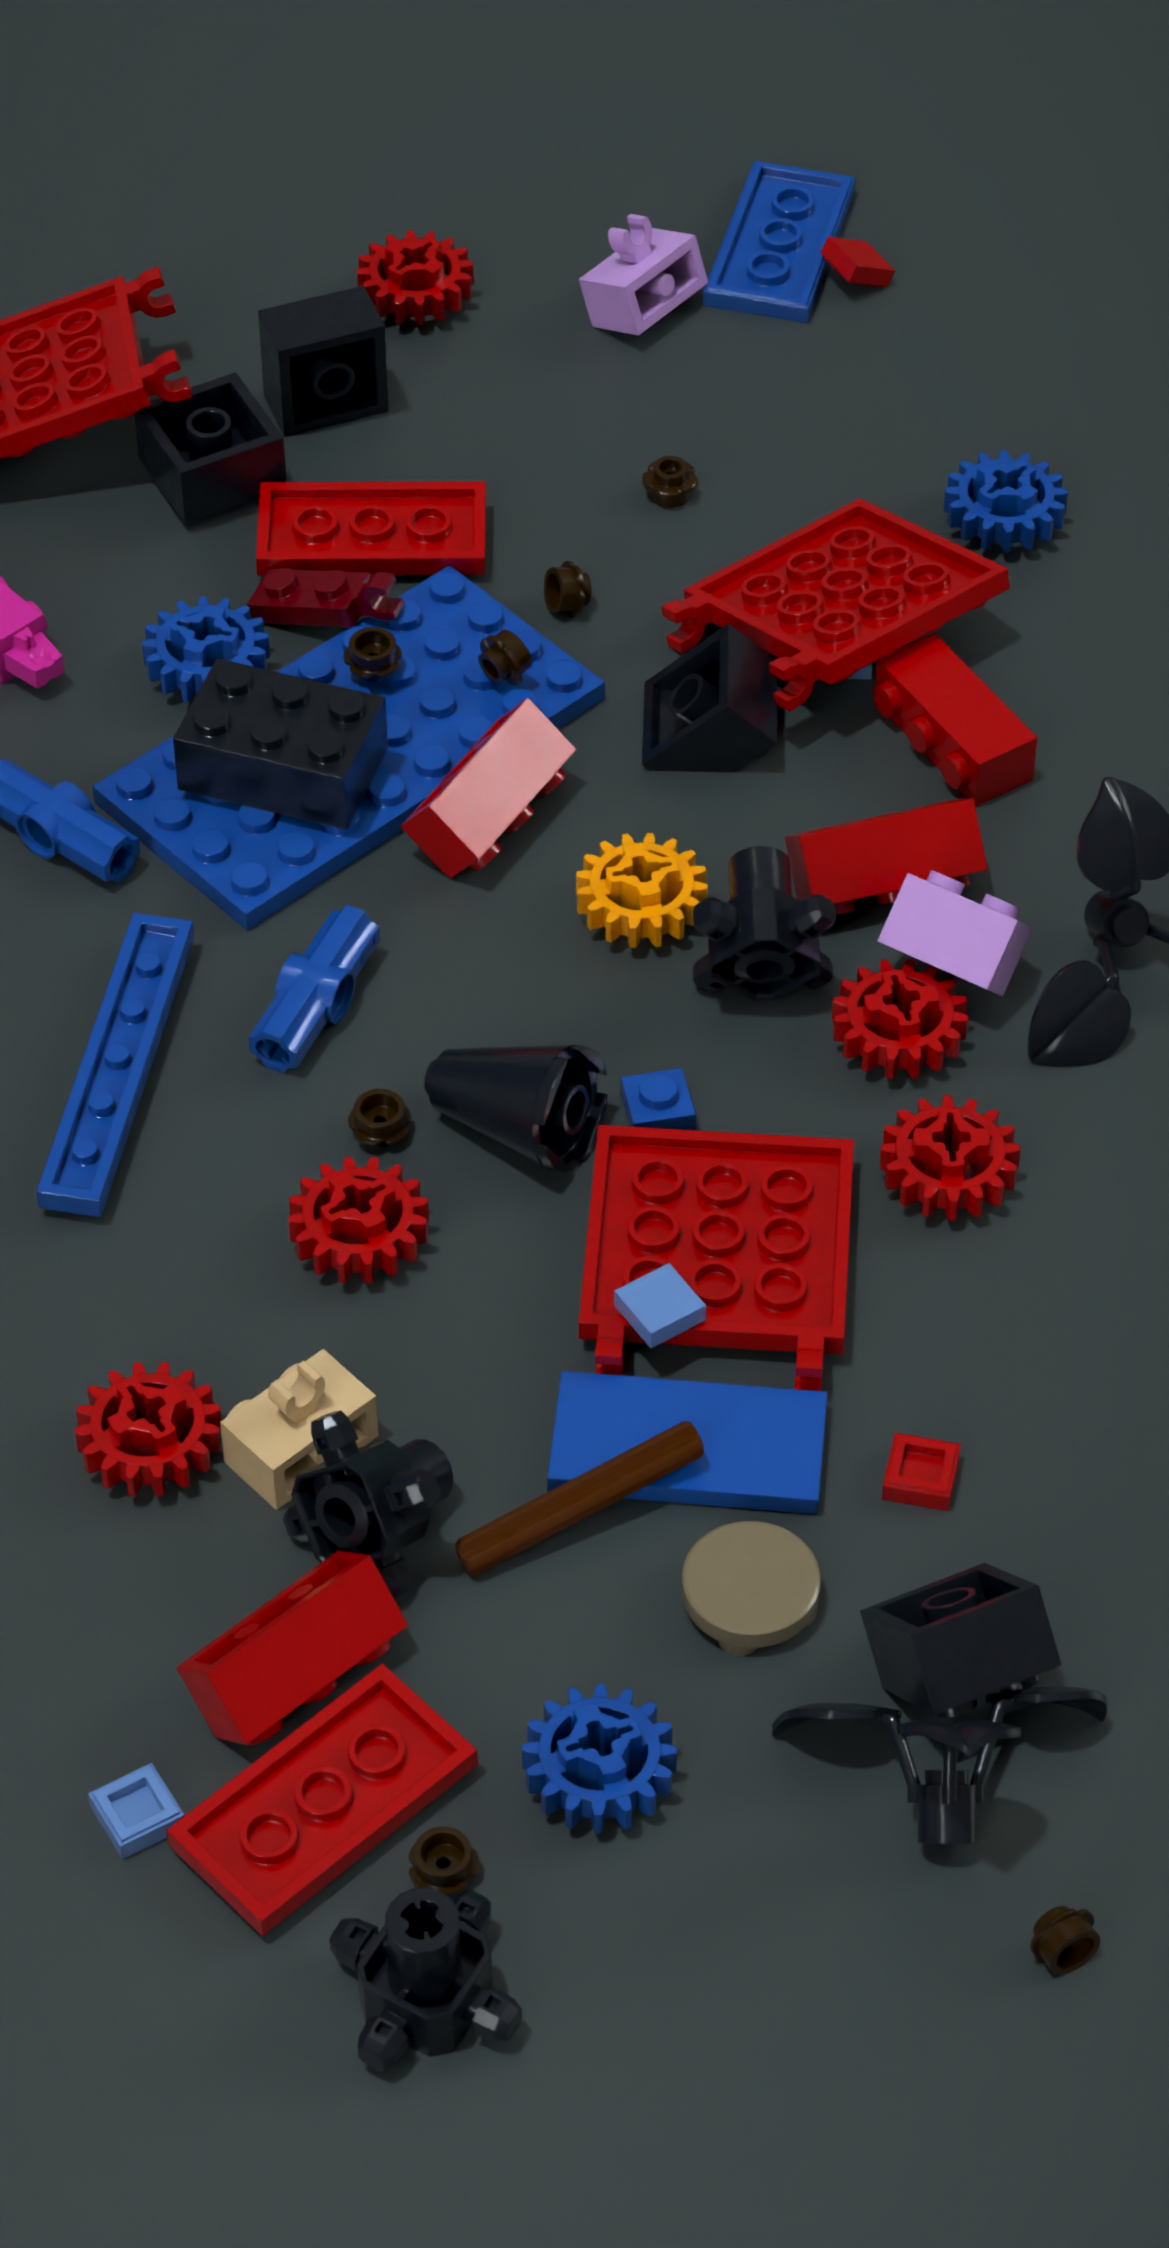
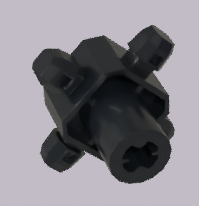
[693,846,836,1000]
[283,1410,454,1598]
[329,1887,522,2071]

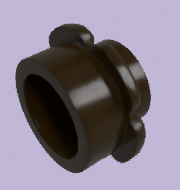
[642,456,698,507]
[544,561,592,618]
[344,627,402,681]
[478,630,532,685]
[348,1089,411,1147]
[409,1826,479,1896]
[1030,1906,1100,1974]

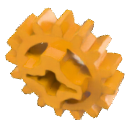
[576,833,708,948]

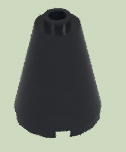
[424,1045,608,1173]

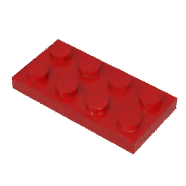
[256,481,486,576]
[166,1663,478,1937]

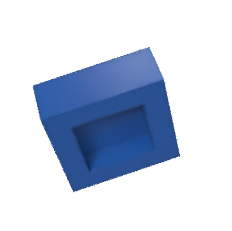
[620,1068,696,1130]

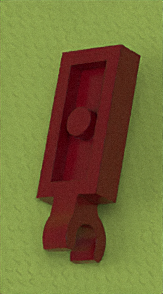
[246,568,405,627]

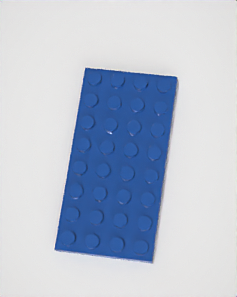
[92,567,605,931]

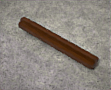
[455,1421,704,1575]

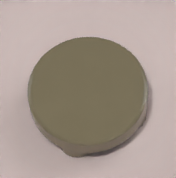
[682,1521,821,1656]

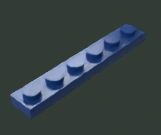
[36,913,194,1217]

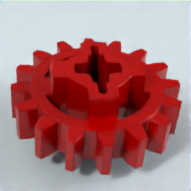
[357,230,474,325]
[832,959,968,1079]
[879,1095,1020,1221]
[288,1156,429,1284]
[75,1362,222,1497]

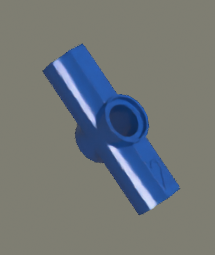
[0,759,141,884]
[248,905,380,1073]

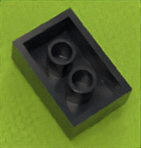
[173,658,388,830]

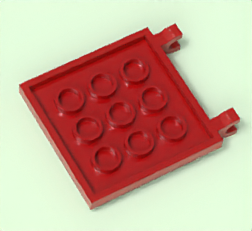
[0,266,193,459]
[661,498,1010,712]
[579,1125,854,1391]

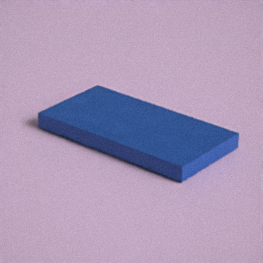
[703,161,856,323]
[547,1371,828,1514]

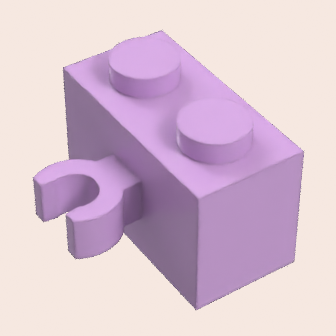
[578,214,708,336]
[877,870,1033,997]

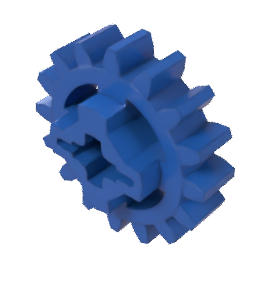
[944,450,1068,552]
[142,596,270,702]
[522,1683,677,1833]

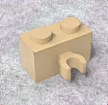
[220,1349,379,1510]

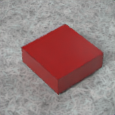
[820,236,895,287]
[882,1432,961,1511]

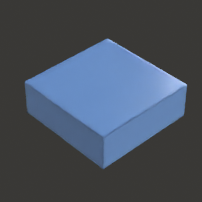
[614,1263,706,1348]
[88,1762,185,1860]

